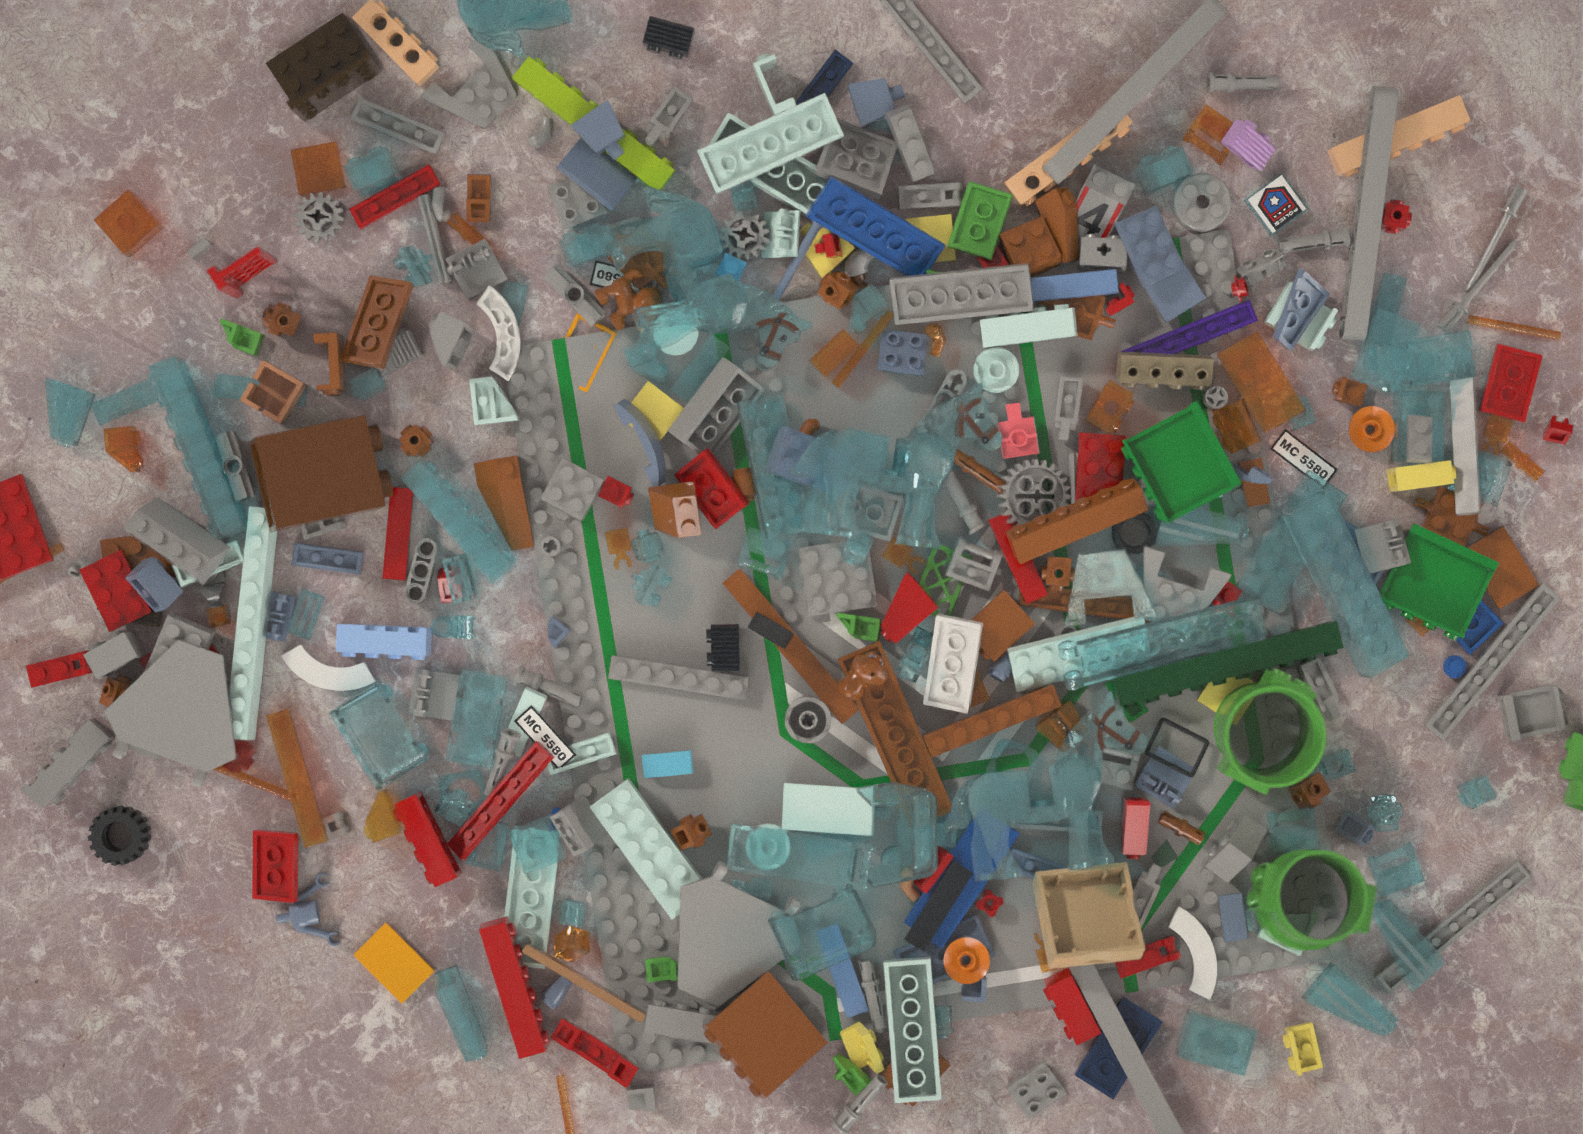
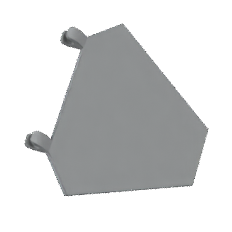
[105,639,237,787]
[677,861,802,1007]

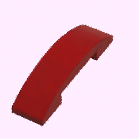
[550,1018,639,1088]

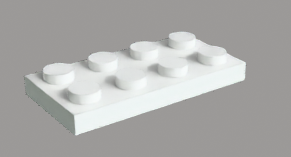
[923,614,983,714]

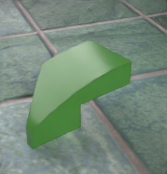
[220,319,265,356]
[837,613,882,642]
[644,956,678,982]
[833,1053,872,1096]

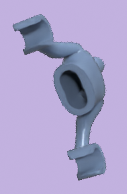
[276,872,341,946]

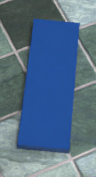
[806,176,946,276]
[903,807,1020,949]

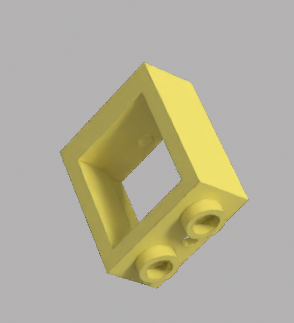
[1386,460,1456,492]

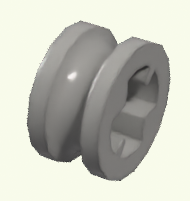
[540,536,561,557]

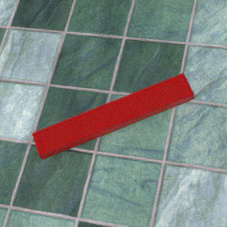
[447,741,554,861]

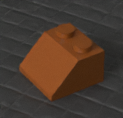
[648,481,701,538]

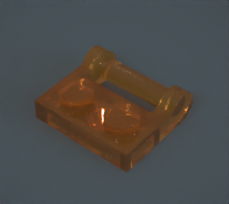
[1182,104,1233,165]

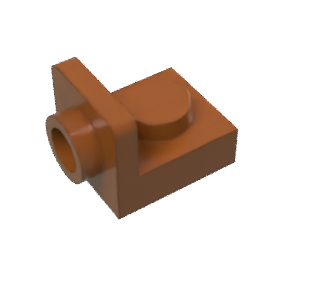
[1331,377,1367,407]

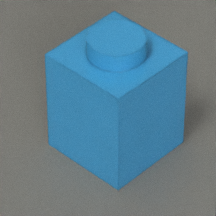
[716,253,747,286]

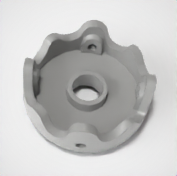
[1172,173,1231,232]

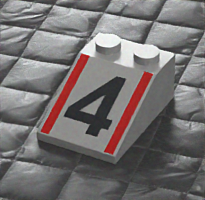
[1074,164,1135,250]

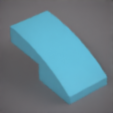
[642,750,694,778]

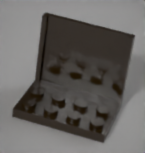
[266,13,382,122]

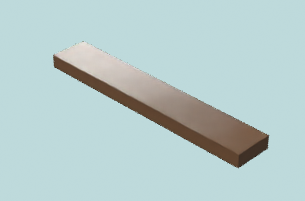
[522,941,646,1023]

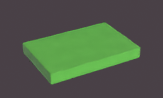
[947,181,1013,261]

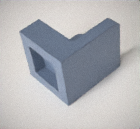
[961,976,987,1002]

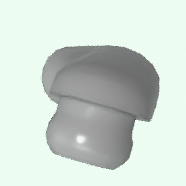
[527,117,553,148]
[432,187,451,222]
[68,557,96,577]

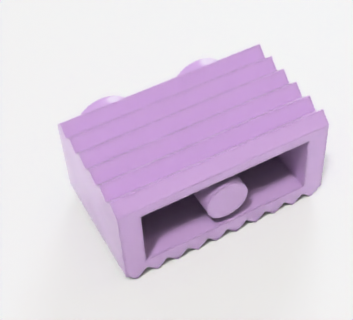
[1221,119,1276,171]

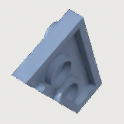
[1273,268,1330,351]

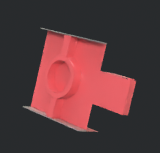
[996,403,1040,459]

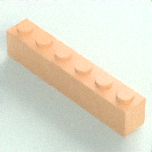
[1328,95,1471,178]

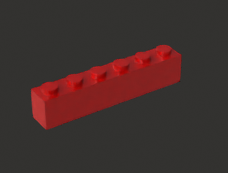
[479,916,550,1059]

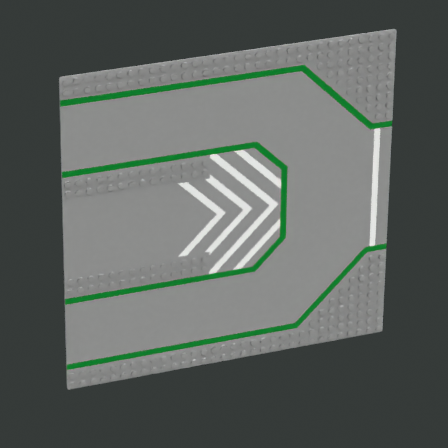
[507,230,1348,1073]

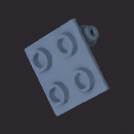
[877,329,928,376]
[266,591,296,642]
[1134,746,1197,809]

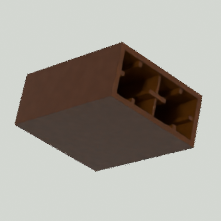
[249,415,393,532]

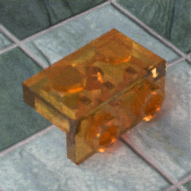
[1213,398,1262,454]

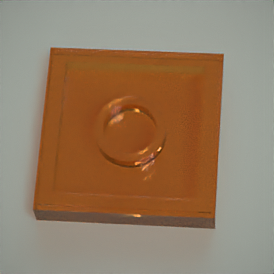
[291,141,346,196]

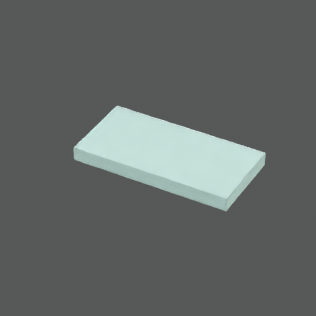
[782,783,875,836]

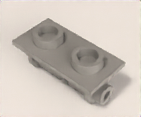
[1236,249,1286,286]

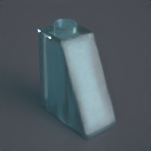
[45,378,96,448]

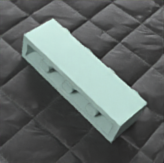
[980,304,1078,348]

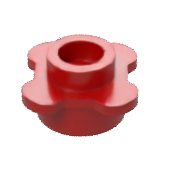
[1231,275,1249,302]
[976,889,1004,917]

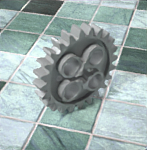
[997,459,1072,526]

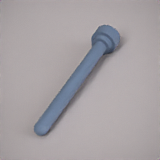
[769,220,823,306]

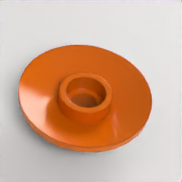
[1348,406,1395,452]
[943,937,990,984]

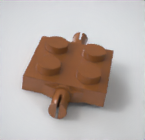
[608,226,673,291]
[1038,295,1116,341]
[1413,486,1490,547]

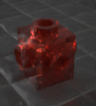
[223,739,257,773]

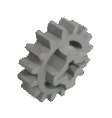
[293,192,345,243]
[719,210,769,261]

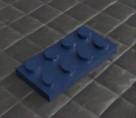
[1074,996,1163,1100]

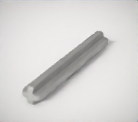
[418,194,452,284]

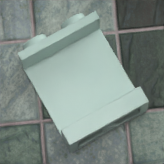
[753,53,796,116]
[1263,282,1338,351]

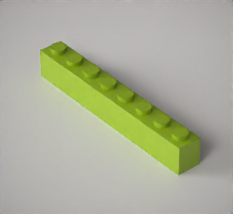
[512,56,676,195]

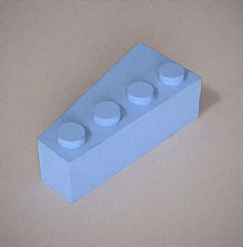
[336,624,432,660]

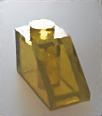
[364,789,402,843]

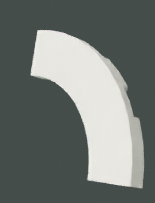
[477,285,521,382]
[281,644,376,691]
[1168,906,1217,1000]

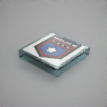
[1244,172,1309,237]

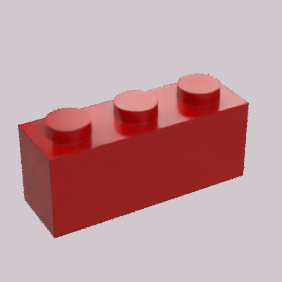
[1043,967,1102,1045]

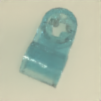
[431,615,476,639]

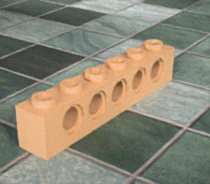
[1003,114,1133,207]

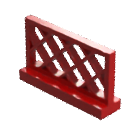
[206,246,278,299]

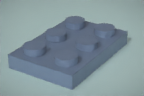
[1115,205,1185,287]

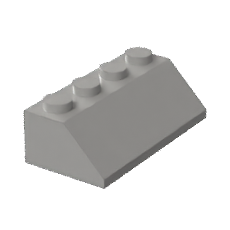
[429,311,476,372]
[667,357,765,456]
[124,498,231,585]

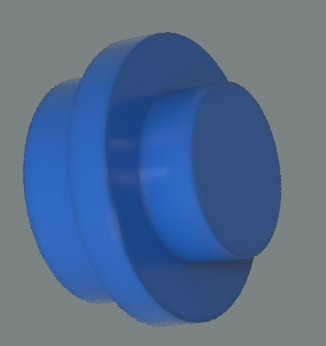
[1443,655,1467,678]

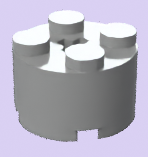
[785,696,831,743]

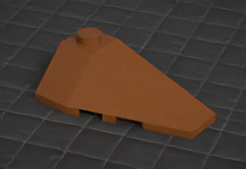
[474,455,534,551]

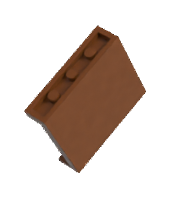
[702,971,828,1098]

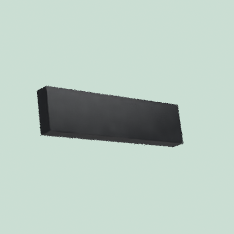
[904,860,973,952]

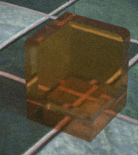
[554,926,590,962]

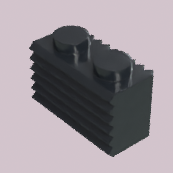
[643,16,695,60]
[706,624,740,671]

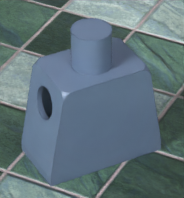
[848,78,905,129]
[571,100,625,160]

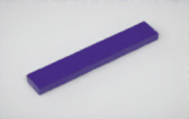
[1120,299,1258,354]

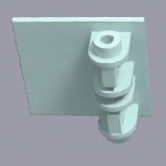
[761,209,800,258]

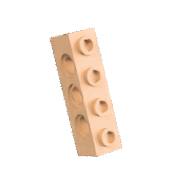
[352,0,439,87]

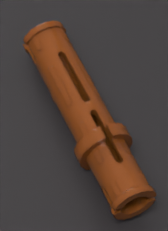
[945,445,1005,494]

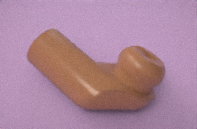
[899,867,921,903]

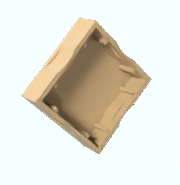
[1032,862,1145,969]

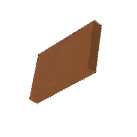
[1467,526,1539,609]

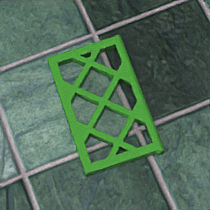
[919,543,974,617]

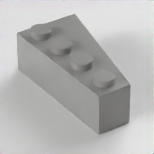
[21,718,114,808]

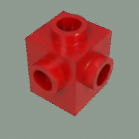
[1381,199,1412,234]

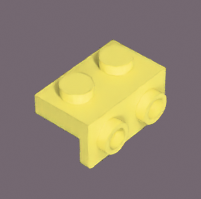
[840,1022,885,1074]
[1282,1022,1323,1076]

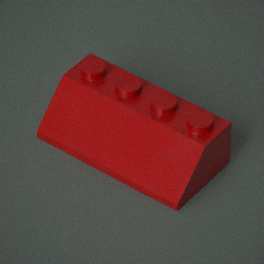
[393,791,462,887]

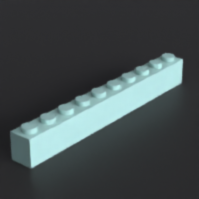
[229,507,277,740]

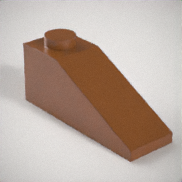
[1035,187,1079,263]

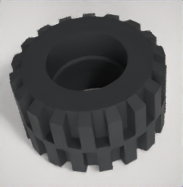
[88,806,152,866]

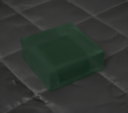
[1151,839,1178,867]

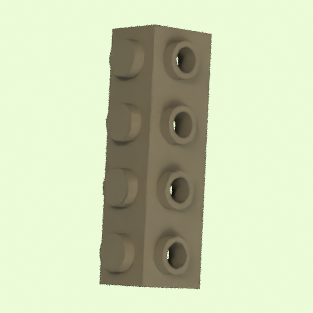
[1116,351,1214,390]

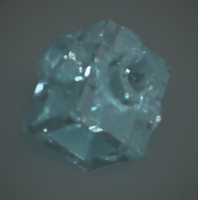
[434,787,475,827]
[1367,794,1403,832]

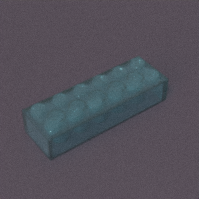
[401,460,517,584]

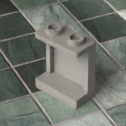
[1498,684,1568,742]

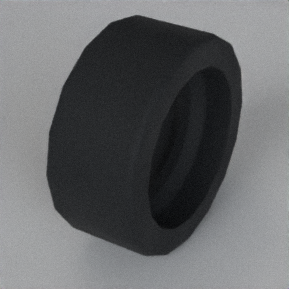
[1112,513,1157,554]
[748,612,794,649]

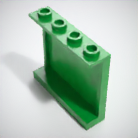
[1121,401,1242,524]
[1376,523,1499,641]

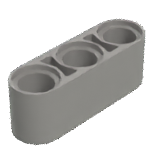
[405,538,439,604]

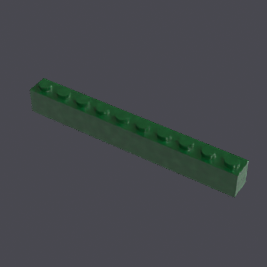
[1110,621,1344,709]

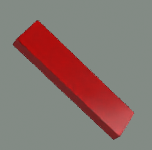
[349,164,441,230]
[382,487,414,581]
[988,514,1048,605]

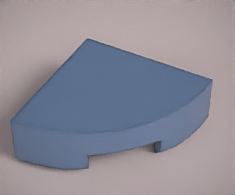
[548,615,571,648]

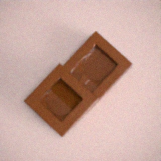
[466,174,491,223]

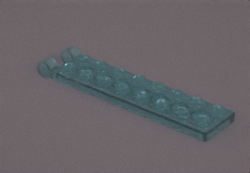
[1058,595,1266,690]

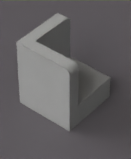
[626,1084,657,1112]

